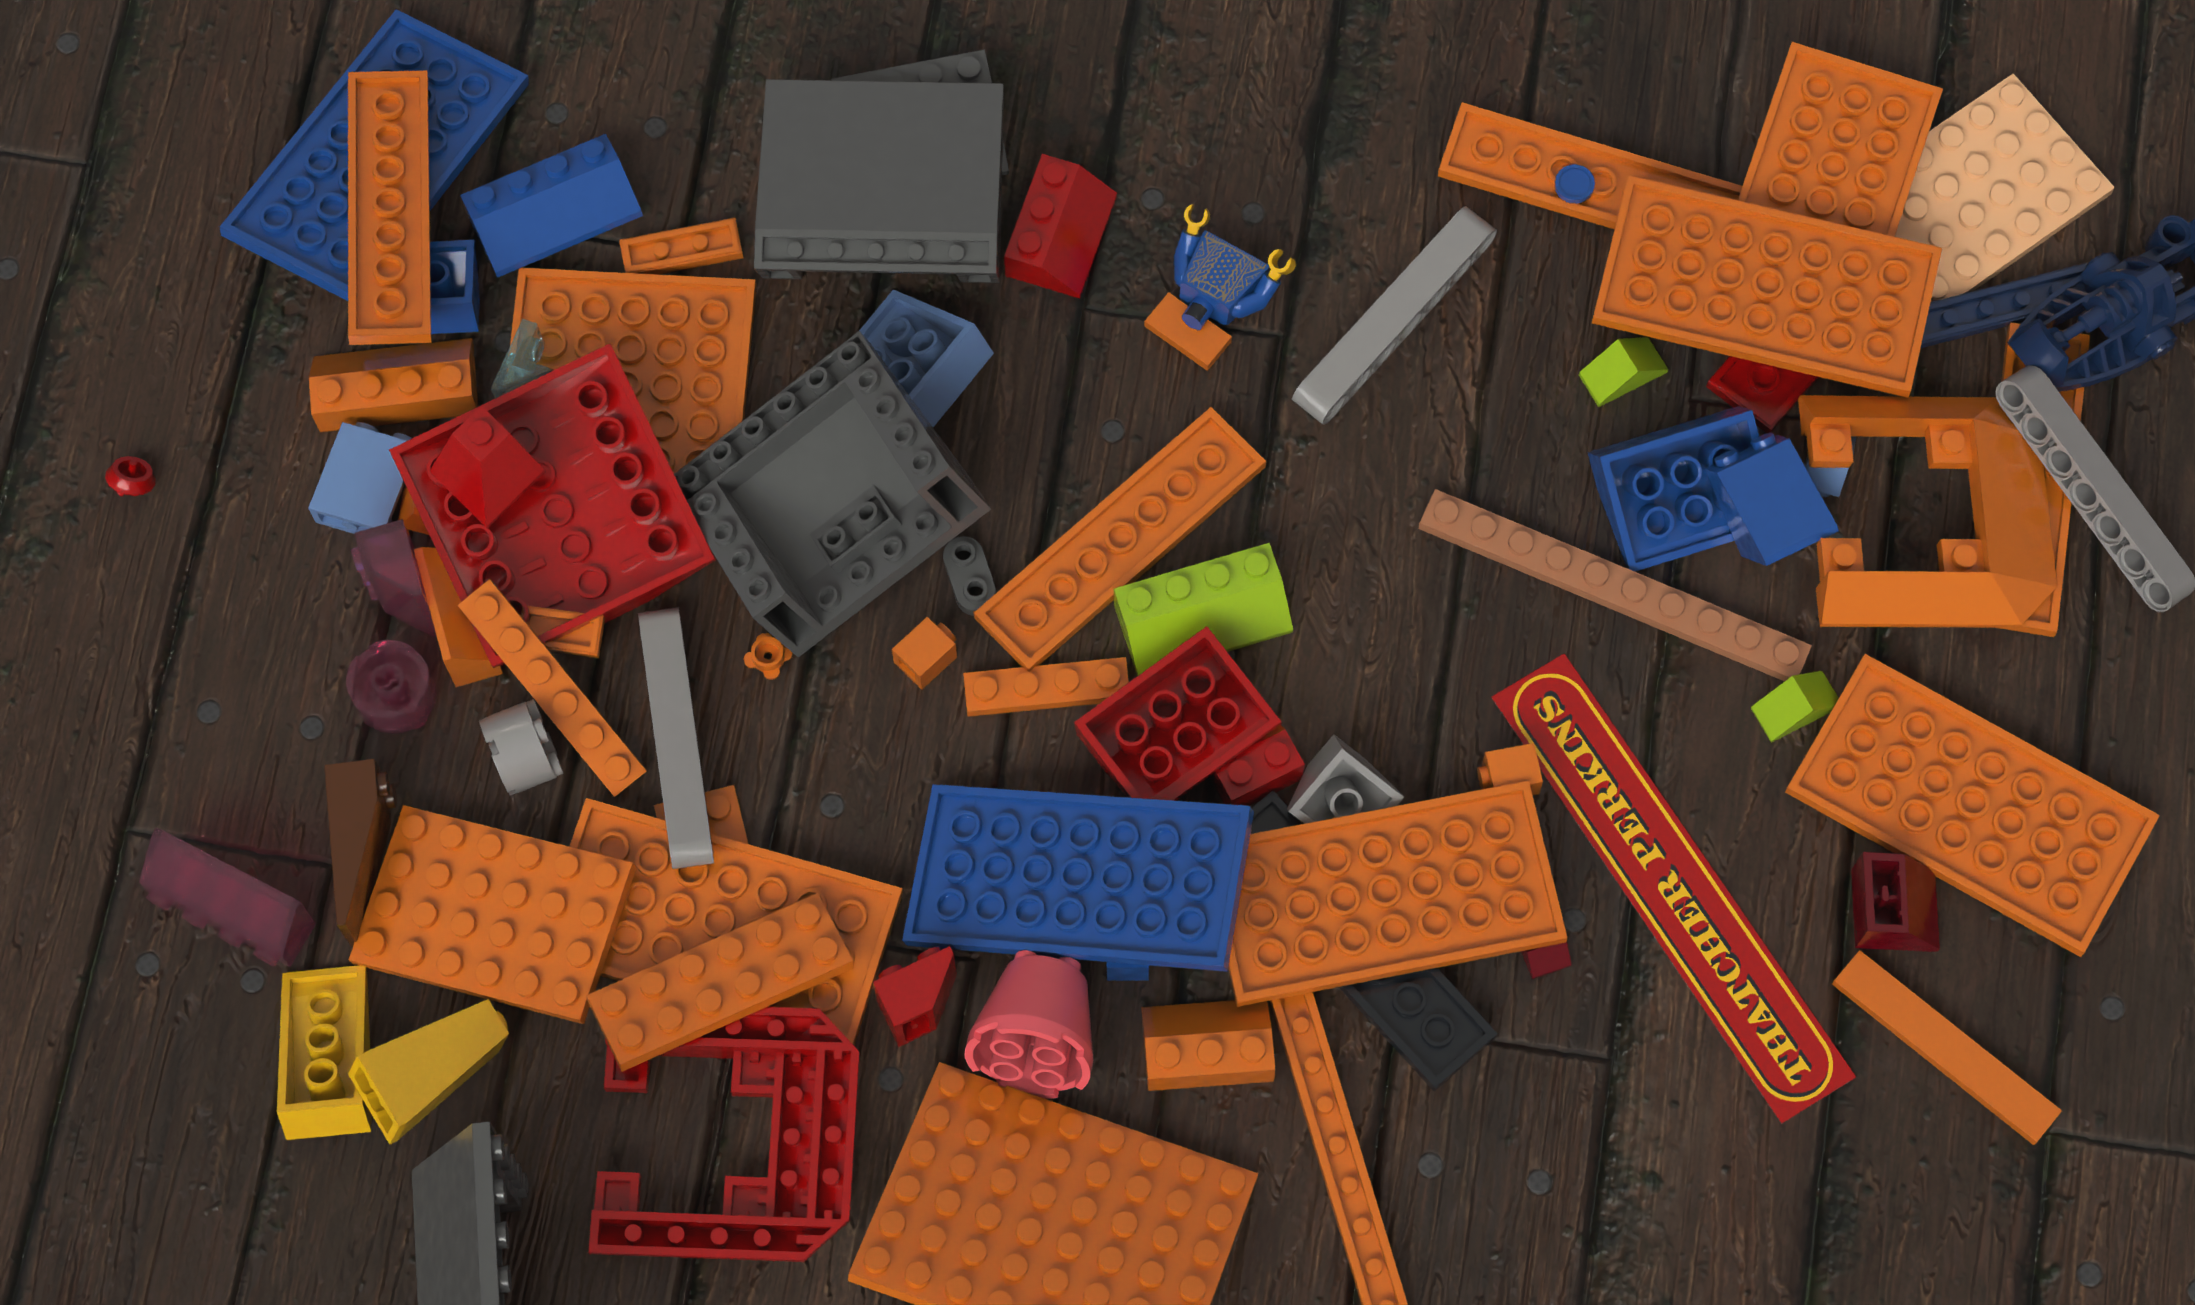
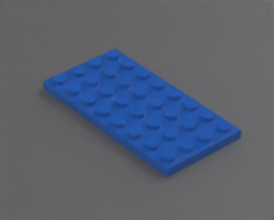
[220,9,529,301]
[902,784,1254,972]

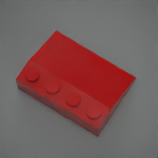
[1074,626,1282,801]

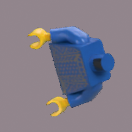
[1174,204,1296,330]

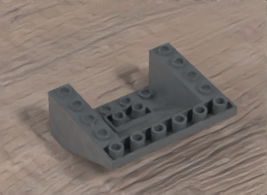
[754,79,1004,283]
[674,331,991,657]
[412,1122,529,1305]

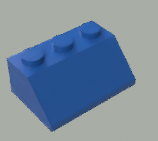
[430,240,480,334]

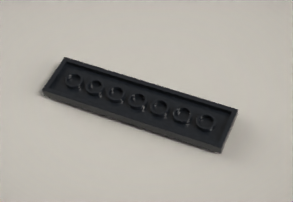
[1251,790,1498,1092]

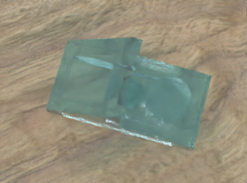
[491,319,552,398]

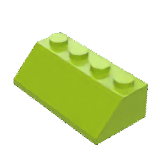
[1114,543,1293,676]

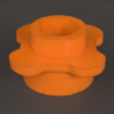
[744,633,793,680]

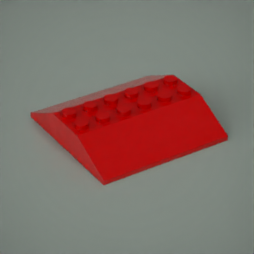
[389,343,716,668]

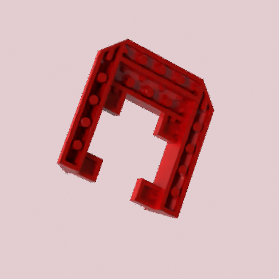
[588,1007,860,1262]

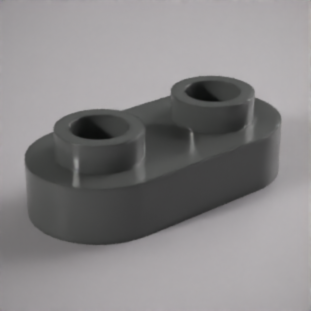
[943,536,996,616]

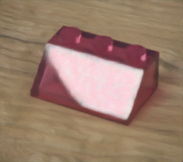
[351,519,437,637]

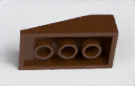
[324,759,397,947]

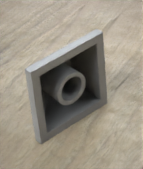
[1287,734,1404,824]

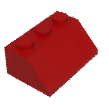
[1004,154,1117,299]

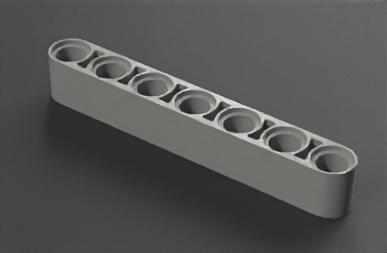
[1292,206,1497,425]
[1996,365,2195,612]
[638,607,714,869]

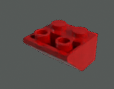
[873,946,957,1047]

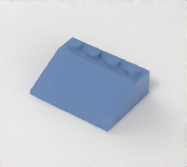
[859,289,994,427]

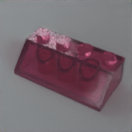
[139,827,316,967]

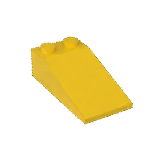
[277,965,372,1140]

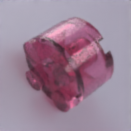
[346,640,436,733]

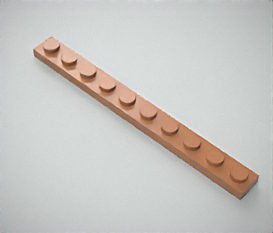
[1418,489,1812,681]

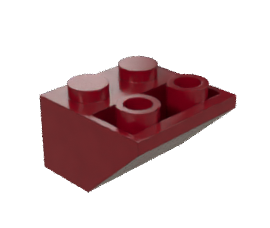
[1851,852,1940,952]

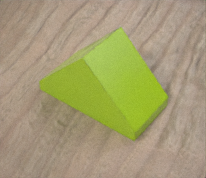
[1579,337,1668,407]
[1751,671,1839,743]

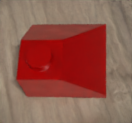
[430,405,546,529]

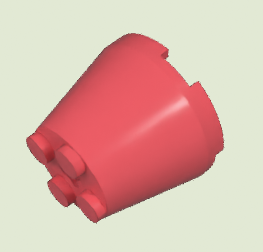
[965,950,1093,1099]

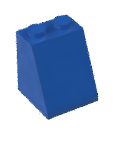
[1705,433,1839,566]

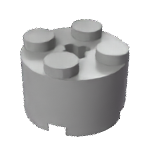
[479,699,564,796]

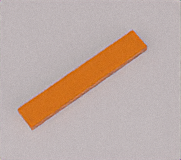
[1832,950,2062,1145]

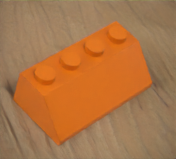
[309,338,478,432]

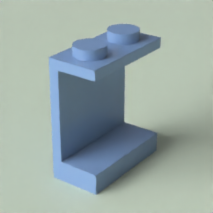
[308,422,412,544]

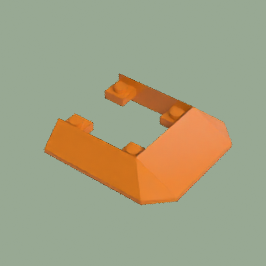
[1798,395,2057,628]

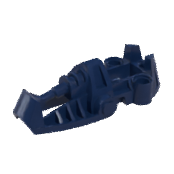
[2007,215,2195,392]

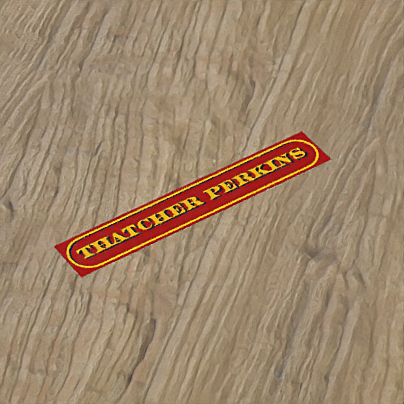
[1491,653,1856,1124]

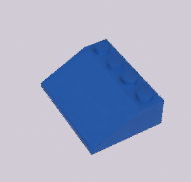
[1587,406,1759,571]

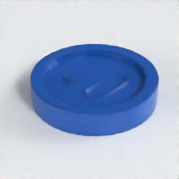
[1555,164,1595,204]

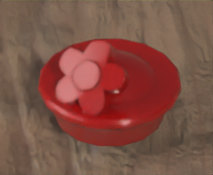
[105,456,156,497]

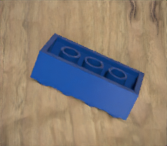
[460,134,643,278]

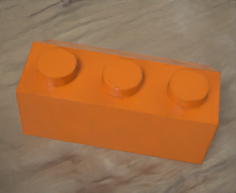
[414,547,503,687]
[1141,1000,1275,1091]

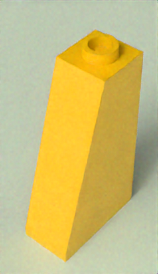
[348,999,509,1145]

